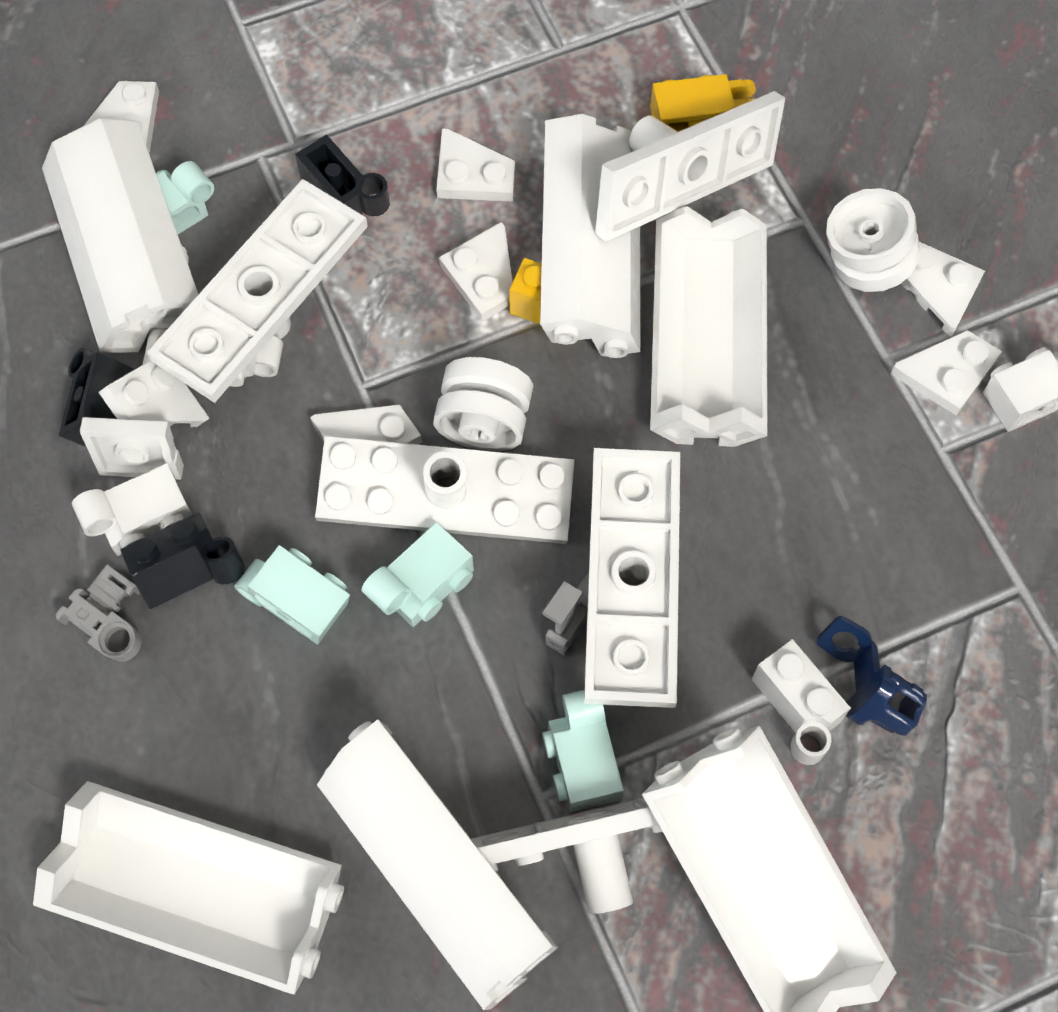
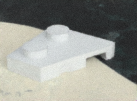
[84,81,159,152]
[436,129,515,202]
[439,222,513,322]
[901,242,985,337]
[891,330,1002,416]
[99,361,210,427]
[310,405,422,445]

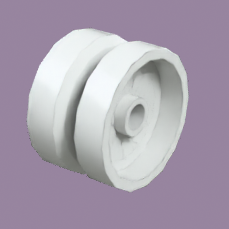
[826,188,920,292]
[433,357,534,451]

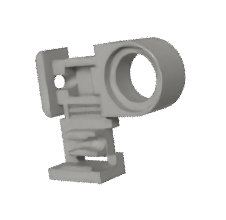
[56,565,142,662]
[542,573,589,656]

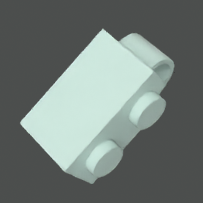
[156,161,214,235]
[362,522,474,627]
[234,545,350,645]
[542,690,624,813]

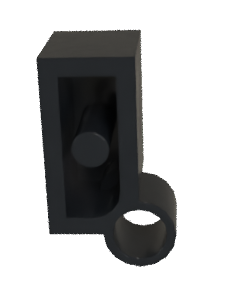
[295,134,390,217]
[58,348,135,447]
[120,512,245,609]

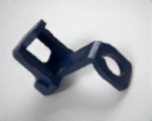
[817,616,927,736]

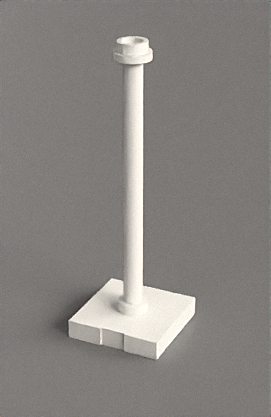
[80,245,189,480]

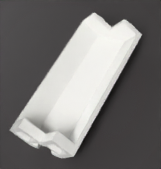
[540,114,640,358]
[42,118,199,353]
[650,207,767,447]
[317,719,558,1010]
[642,726,897,1012]
[33,781,344,995]

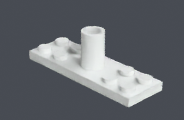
[595,91,785,242]
[147,179,368,403]
[315,436,574,544]
[584,448,680,708]
[471,797,663,914]

